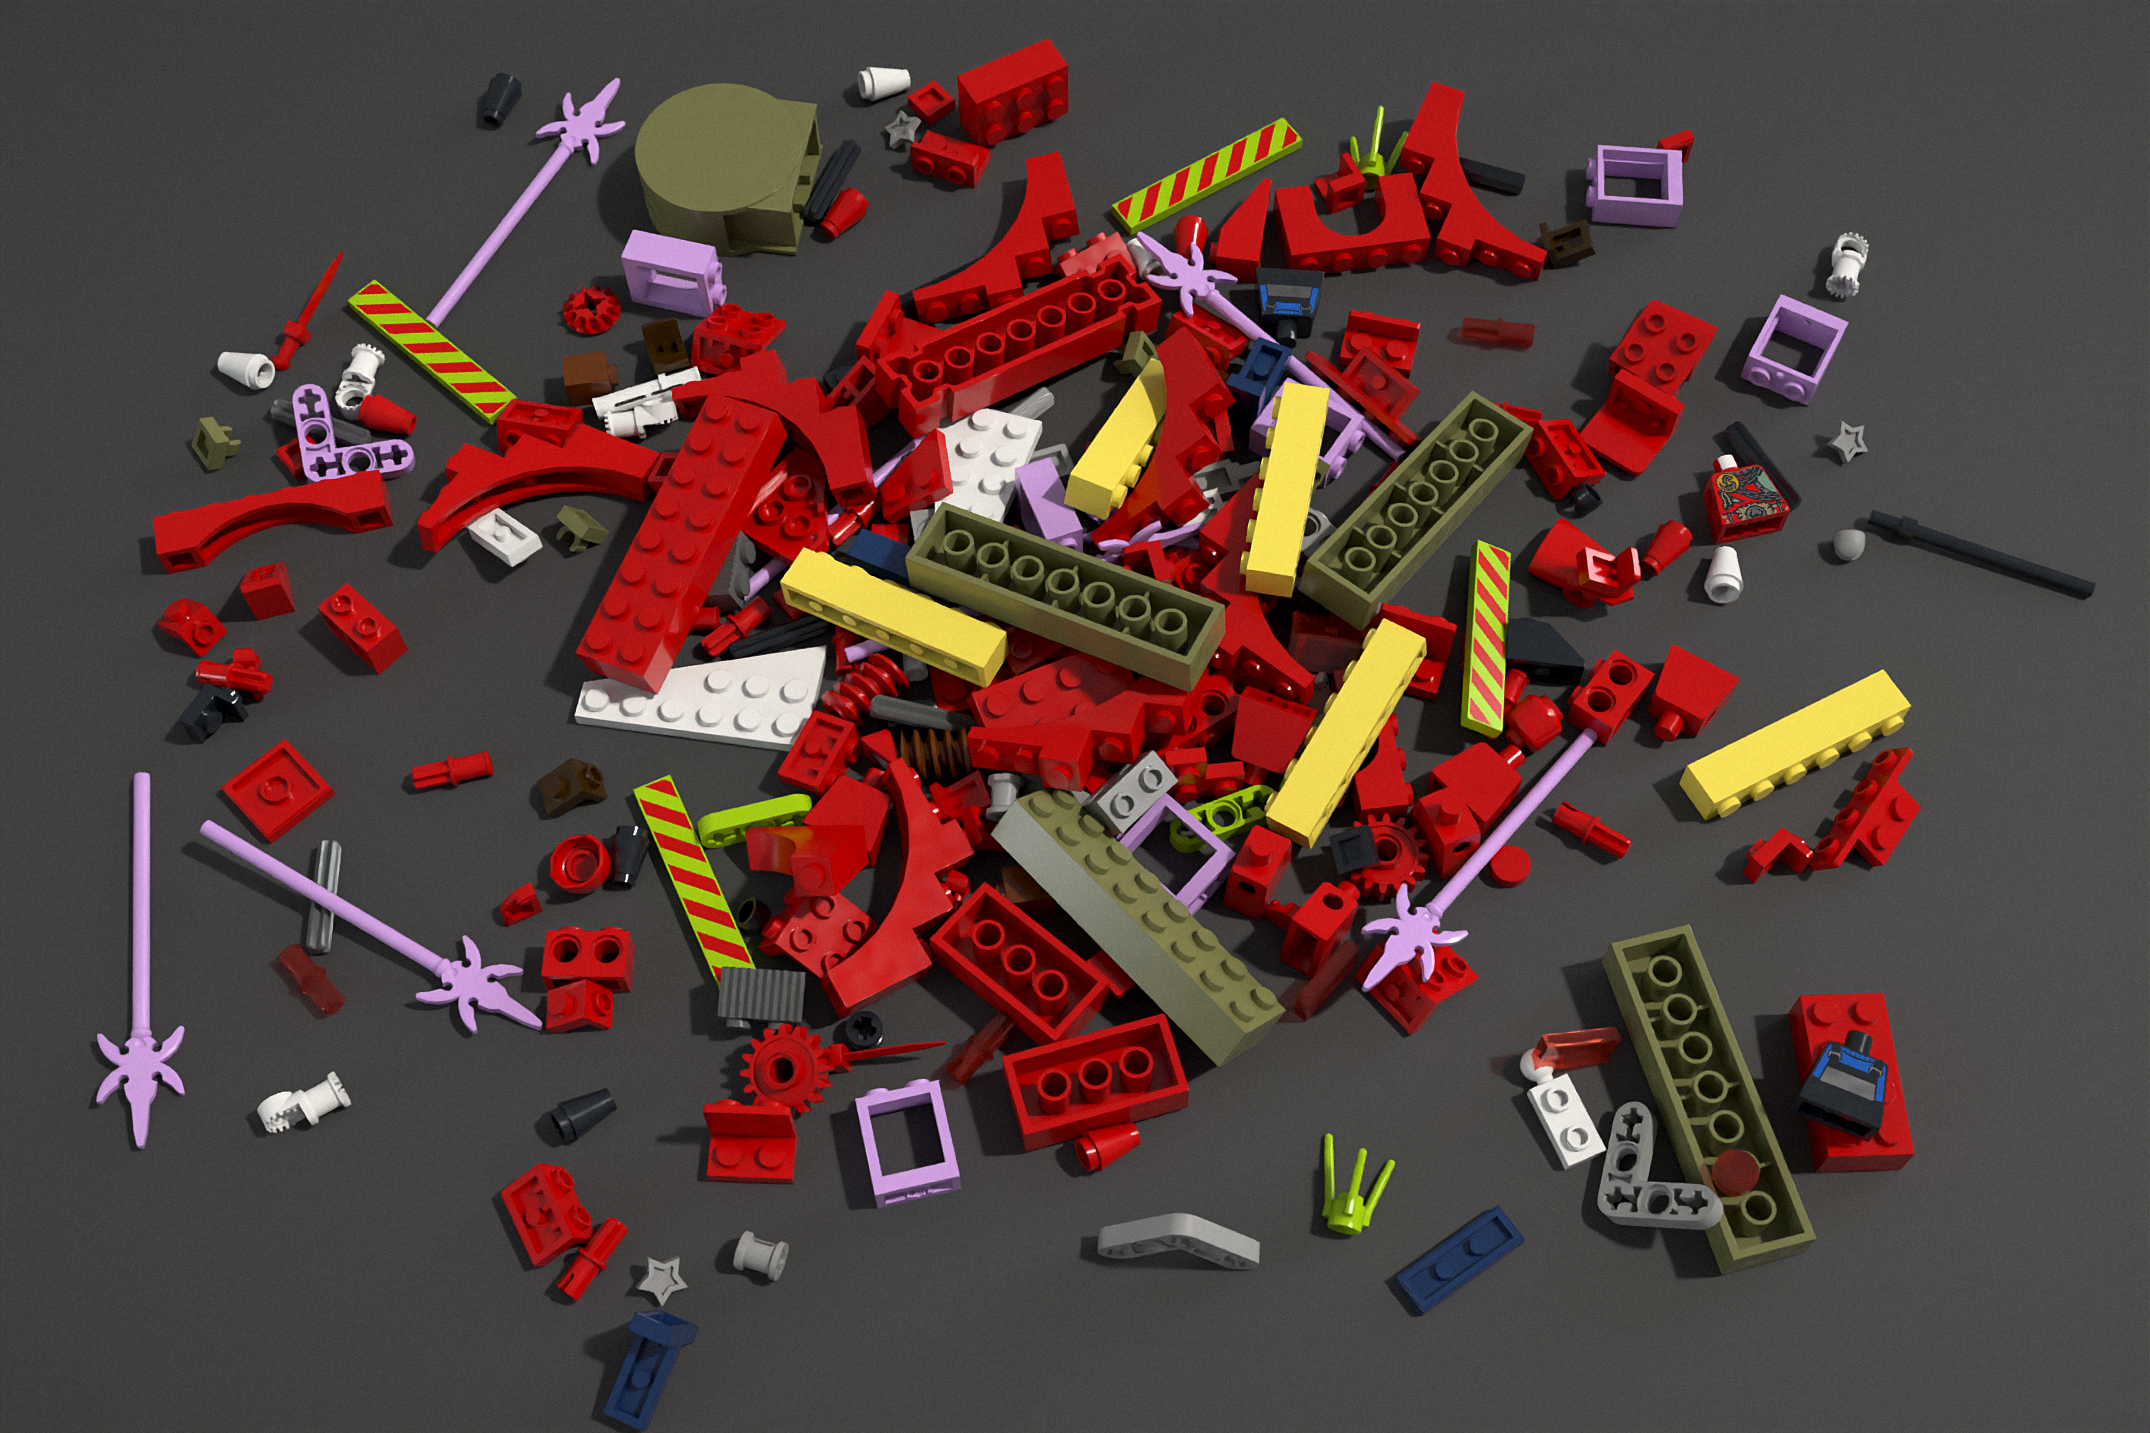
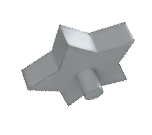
[884,110,921,150]
[1827,421,1868,464]
[636,1256,688,1306]

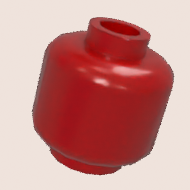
[1504,694,1564,752]

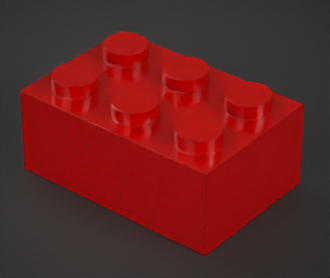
[957,38,1069,148]

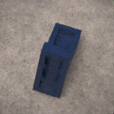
[1226,337,1292,437]
[603,1309,700,1431]

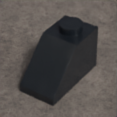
[1505,617,1585,686]

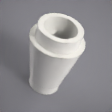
[858,67,910,102]
[218,352,275,390]
[1704,546,1744,604]

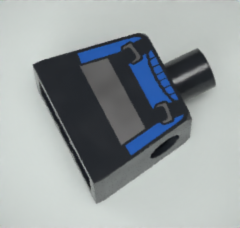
[1254,267,1324,349]
[1789,1030,1888,1142]

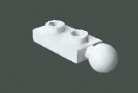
[465,508,543,567]
[1520,1048,1606,1170]

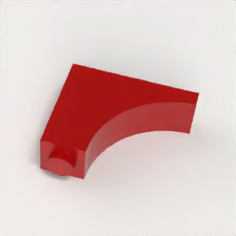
[745,824,869,897]

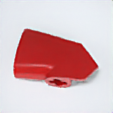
[1528,518,1635,609]

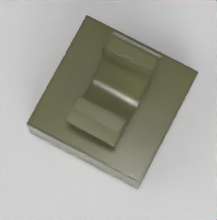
[1113,330,1158,379]
[192,417,241,470]
[556,505,609,554]

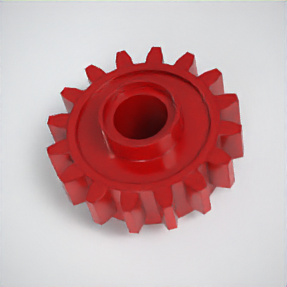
[1350,813,1429,901]
[740,1024,835,1117]

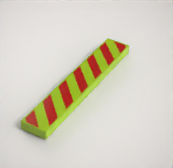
[1112,118,1303,236]
[347,279,518,426]
[1461,540,1511,738]
[633,775,756,991]

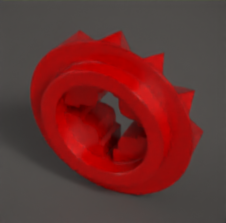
[563,284,621,334]

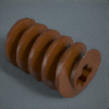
[901,728,982,779]

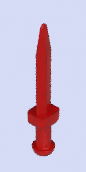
[270,251,344,371]
[791,1041,946,1073]

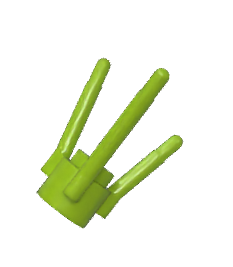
[1350,106,1409,190]
[1322,1133,1395,1235]

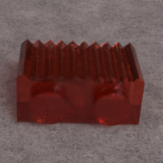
[1285,610,1370,675]

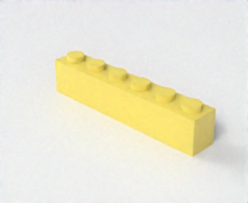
[1063,358,1167,520]
[1239,382,1330,598]
[780,548,1009,688]
[1264,618,1427,850]
[1679,669,1911,821]

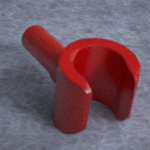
[233,648,264,700]
[945,870,971,918]

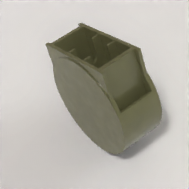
[635,83,823,257]

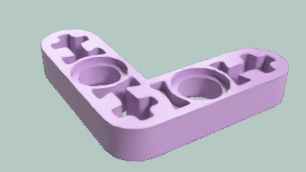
[292,384,415,484]

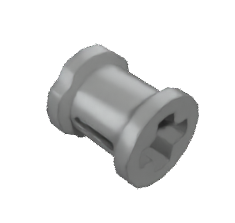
[986,773,1024,822]
[733,1231,789,1281]

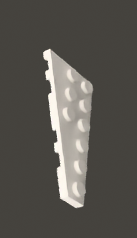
[935,408,1042,523]
[575,645,828,752]

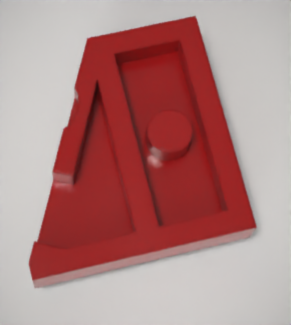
[880,428,954,524]

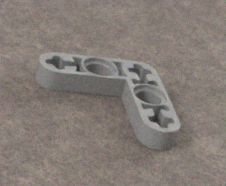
[1598,1101,1723,1230]
[1097,1213,1260,1270]

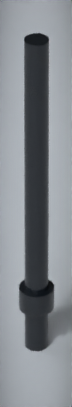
[1867,510,2096,597]

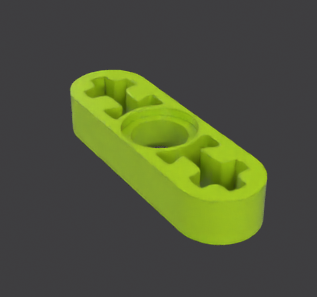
[1169,785,1274,853]
[697,794,813,848]

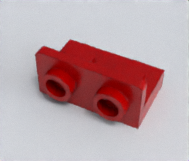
[910,130,991,188]
[1163,302,1251,372]
[1338,310,1421,379]
[497,399,583,452]
[1524,419,1606,500]
[777,710,862,801]
[500,1163,595,1267]

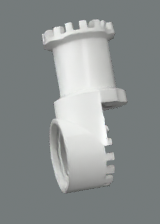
[1826,232,1868,298]
[335,343,385,420]
[604,397,678,439]
[257,1072,351,1133]

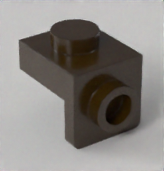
[1536,219,1596,269]
[641,317,690,375]
[537,758,607,818]

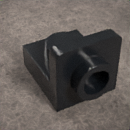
[179,683,249,744]

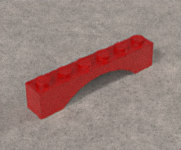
[153,469,394,574]

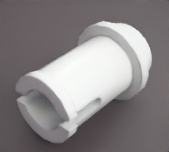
[1126,238,1164,280]

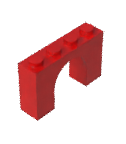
[1273,172,1431,273]

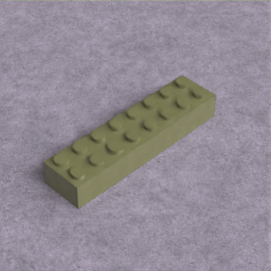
[1298,390,1534,631]
[905,501,1225,693]
[991,788,1286,1067]
[1602,924,1816,1275]

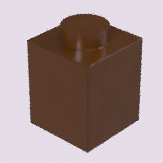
[562,351,619,407]
[995,865,1056,917]

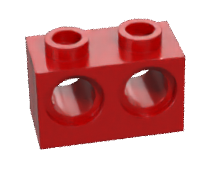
[317,583,408,675]
[1566,649,1655,747]
[541,926,635,993]

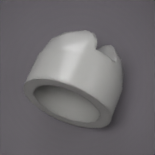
[1834,530,1865,561]

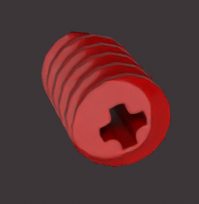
[822,653,910,727]

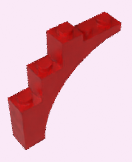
[1399,81,1548,281]
[913,151,1080,324]
[1090,326,1236,553]
[671,349,877,508]
[417,424,660,553]
[1199,472,1315,706]
[966,663,1210,792]
[820,757,975,1019]

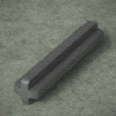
[270,398,372,447]
[869,694,977,736]
[306,840,342,954]

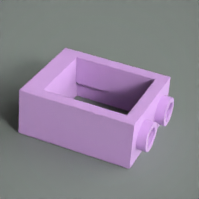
[1586,145,1683,228]
[621,230,727,317]
[1740,294,1849,406]
[1248,378,1365,489]
[1015,457,1083,553]
[1115,793,1237,916]
[855,1079,962,1208]

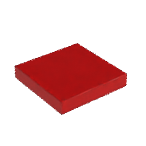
[221,739,335,844]

